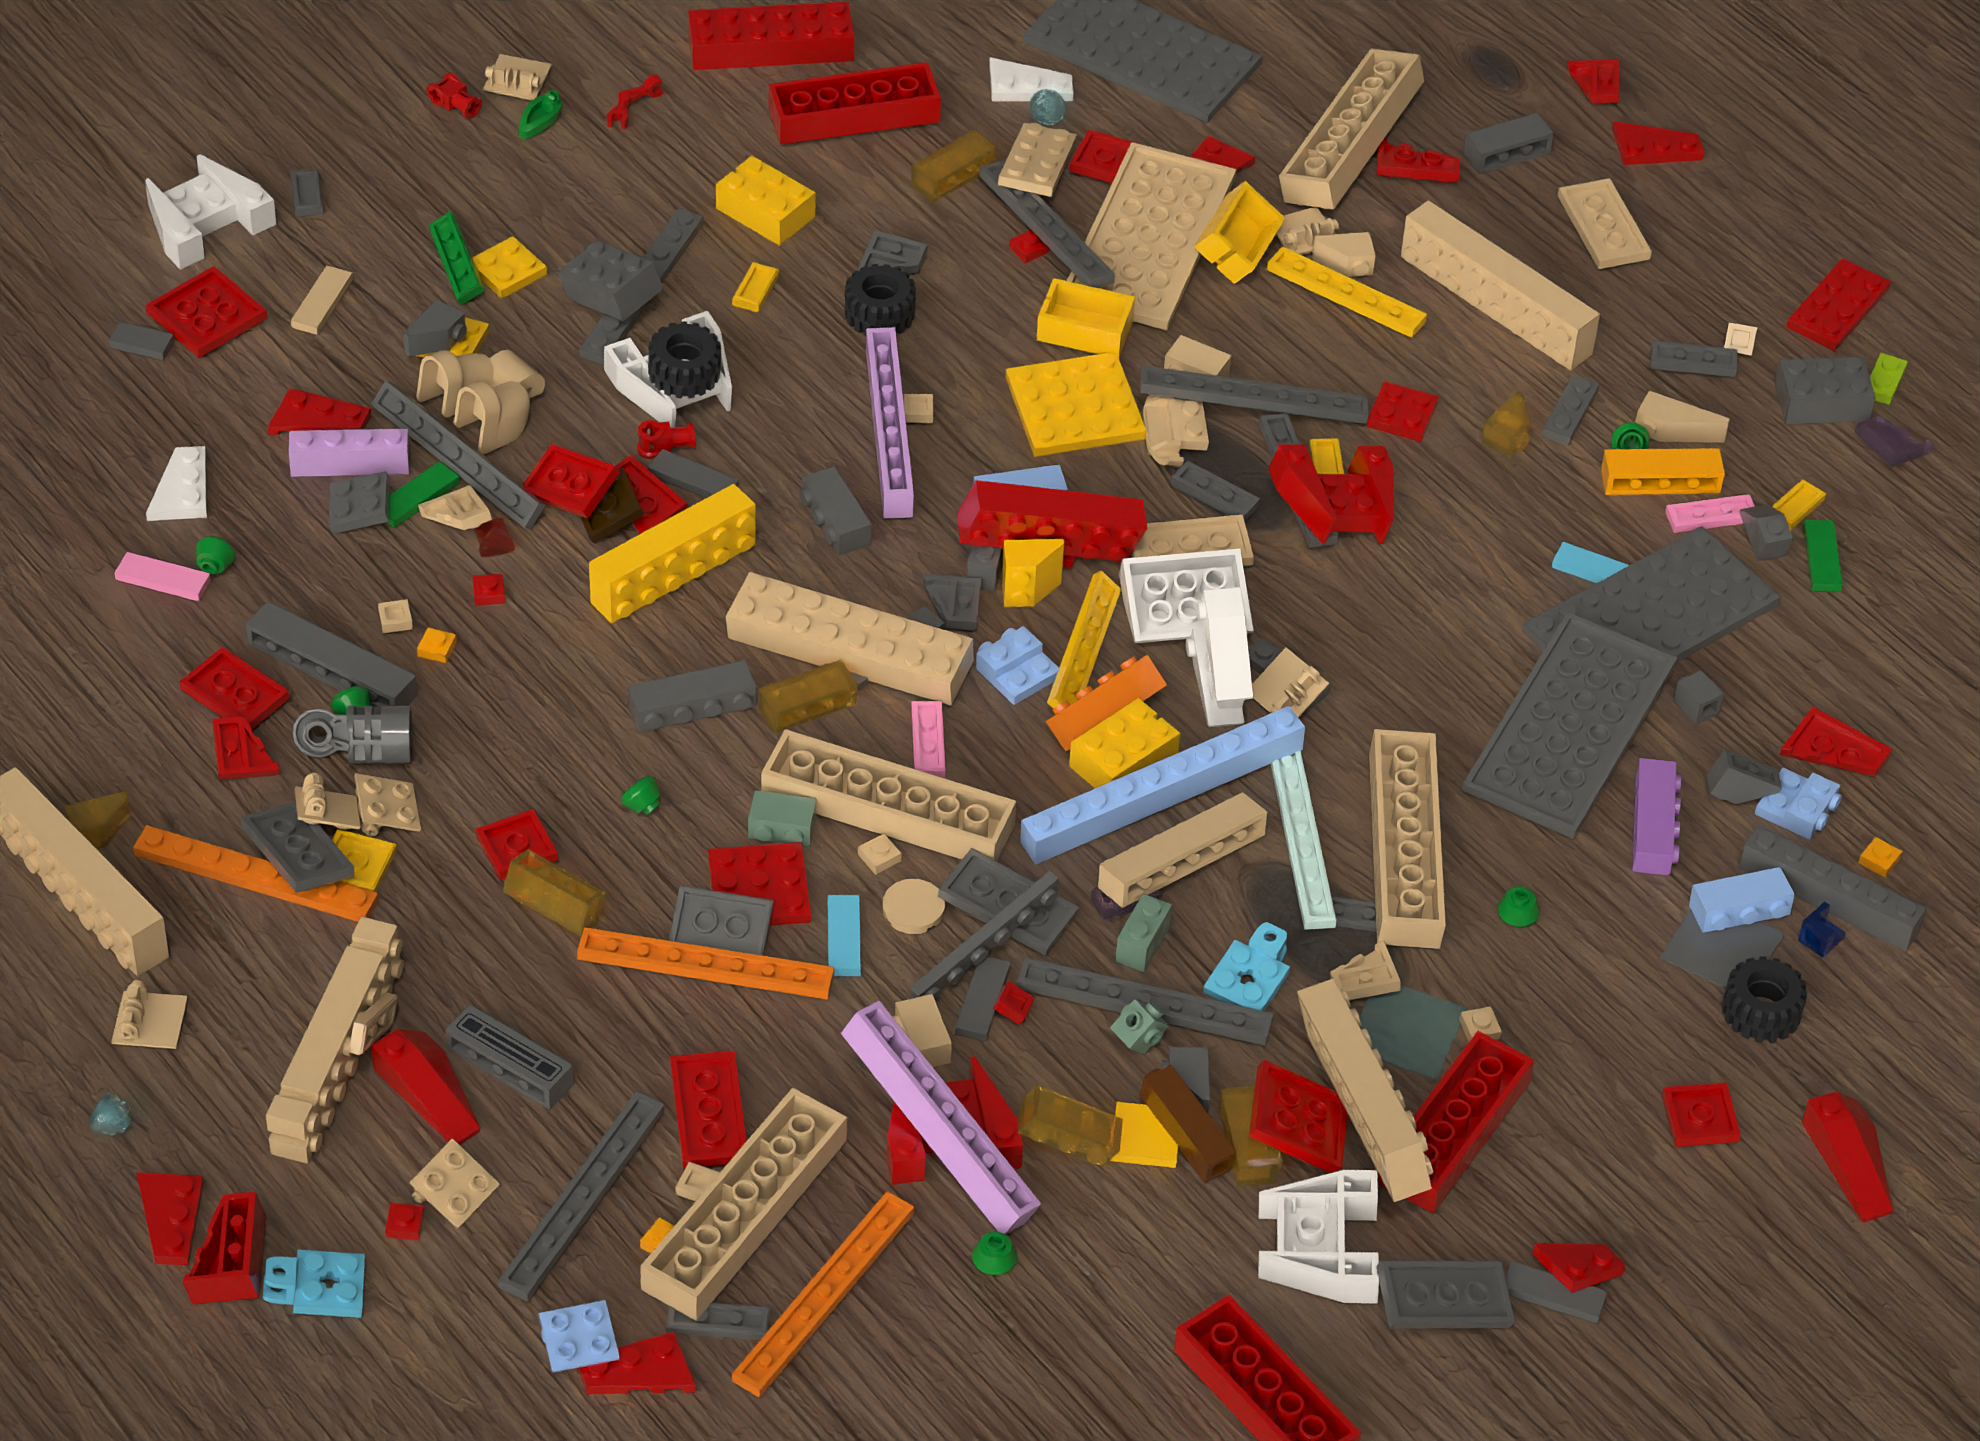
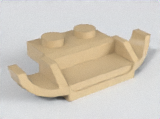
[1142,395,1209,468]

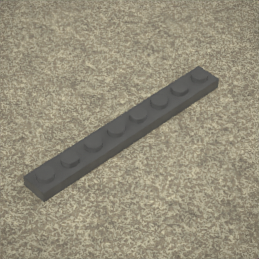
[979,160,1115,288]
[579,208,704,365]
[1140,366,1369,424]
[371,380,546,530]
[1017,957,1274,1046]
[499,1091,665,1302]

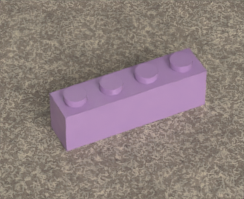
[289,429,409,477]

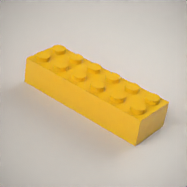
[589,484,756,624]

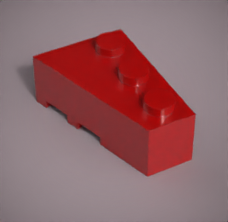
[182,1191,265,1304]

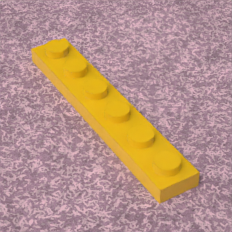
[1267,246,1427,338]
[1047,570,1121,709]

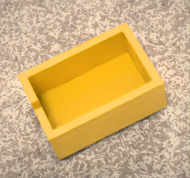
[716,156,816,246]
[1194,181,1285,284]
[1037,278,1135,358]
[1069,698,1180,788]

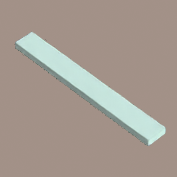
[1271,751,1336,930]

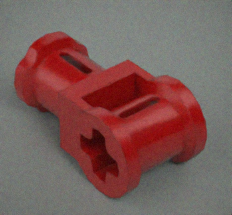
[426,72,482,119]
[637,420,696,459]

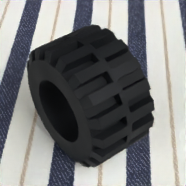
[844,264,916,335]
[648,321,721,399]
[1722,956,1807,1043]

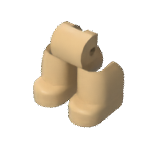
[416,349,545,455]

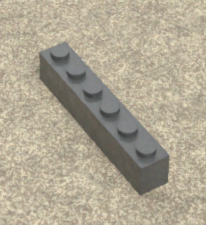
[246,601,418,707]
[1739,825,1927,951]

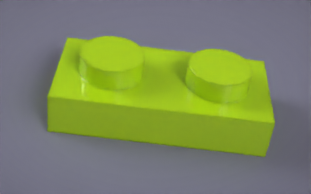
[1870,353,1908,405]

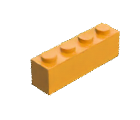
[1601,448,1725,495]

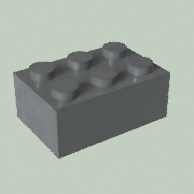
[558,240,663,321]
[1775,357,1875,424]

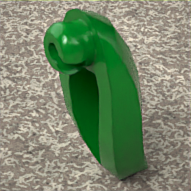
[518,90,562,139]

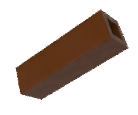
[1140,1065,1236,1183]

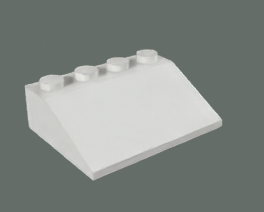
[1119,549,1253,643]

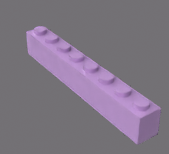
[866,327,914,519]
[841,1001,1041,1235]

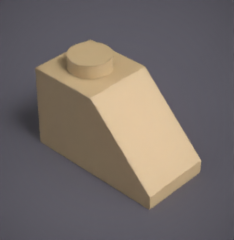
[1312,232,1375,277]

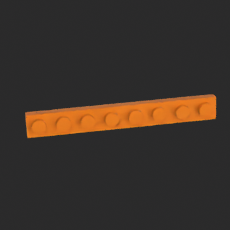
[133,825,379,922]
[577,927,834,1000]
[732,1191,914,1398]

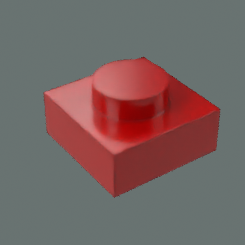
[1009,230,1048,264]
[472,574,505,606]
[993,981,1035,1025]
[385,1203,424,1240]

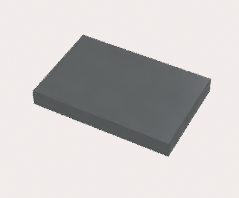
[669,885,774,956]

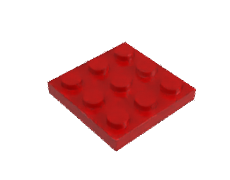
[145,266,267,358]
[708,842,811,926]
[1249,1059,1348,1173]

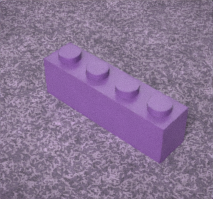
[1632,758,1681,875]

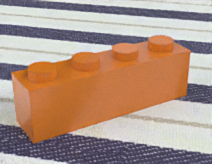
[1046,655,1167,752]

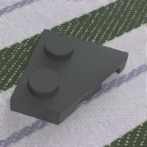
[857,230,928,273]
[923,574,981,630]

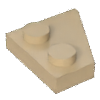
[418,485,492,530]
[1330,941,1401,1000]

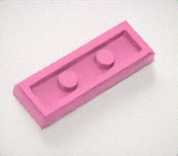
[1665,494,1755,533]
[115,552,211,601]
[911,701,946,778]

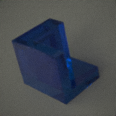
[1798,901,1845,958]

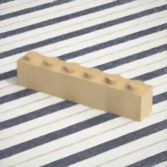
[1098,792,1267,908]

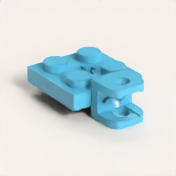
[1203,922,1290,1011]
[263,1249,365,1318]

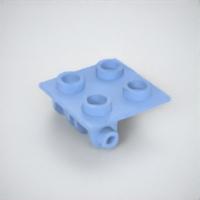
[539,1300,620,1373]

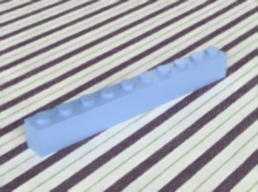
[1020,706,1305,865]

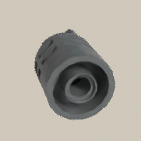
[292,705,413,764]

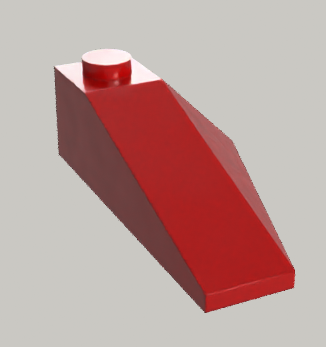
[371,1029,480,1145]
[1802,1091,1893,1223]

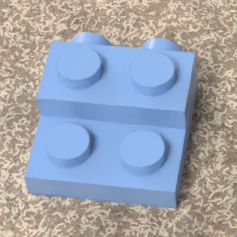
[976,626,1059,705]
[1755,768,1842,840]

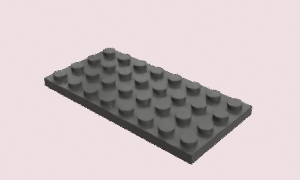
[1023,0,1262,123]
[1522,526,1781,662]
[1462,612,1677,839]

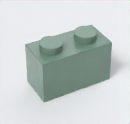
[748,790,816,847]
[1115,894,1172,972]

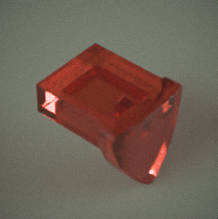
[474,517,515,557]

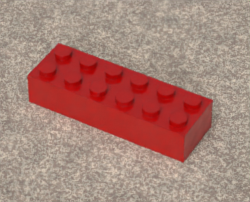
[688,1,854,70]
[768,62,941,145]
[956,480,1148,562]
[1377,1031,1534,1214]
[1174,1294,1361,1441]

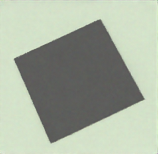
[1660,909,1785,989]

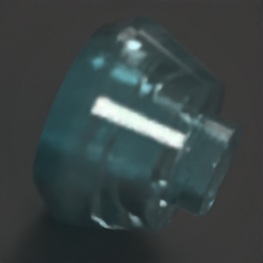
[1029,89,1066,125]
[88,1093,131,1136]

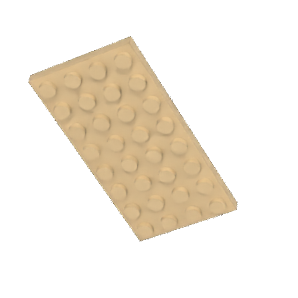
[1067,142,1236,330]

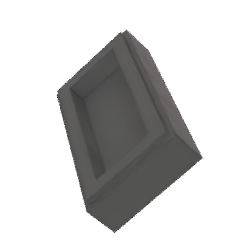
[290,169,323,217]
[109,322,174,360]

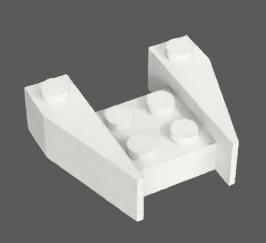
[145,154,276,270]
[604,311,732,427]
[1186,587,1253,728]
[1259,1170,1379,1303]

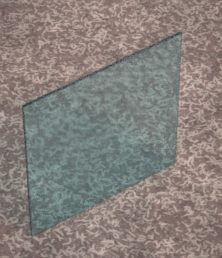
[1359,986,1468,1079]

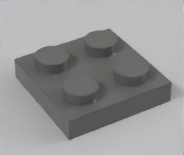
[329,471,390,534]

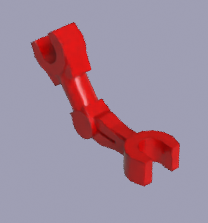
[607,74,664,129]

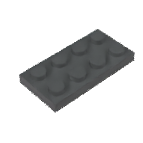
[241,801,354,893]
[938,848,1079,956]
[1376,1261,1515,1328]

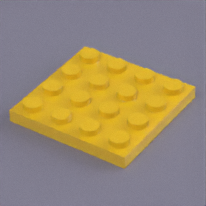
[1005,353,1147,457]

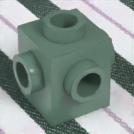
[1110,999,1169,1054]

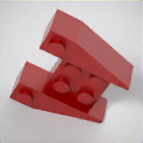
[1268,444,1394,544]
[887,1056,1023,1185]

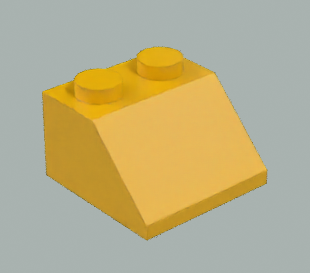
[1002,539,1064,607]

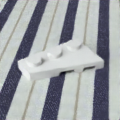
[989,57,1073,101]
[146,446,207,521]

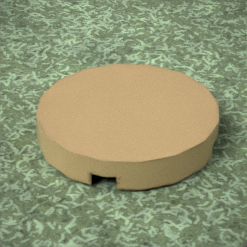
[883,879,945,934]

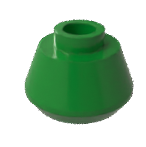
[1611,422,1650,450]
[196,536,235,575]
[330,686,370,714]
[621,775,661,815]
[1497,887,1540,927]
[972,1231,1017,1275]

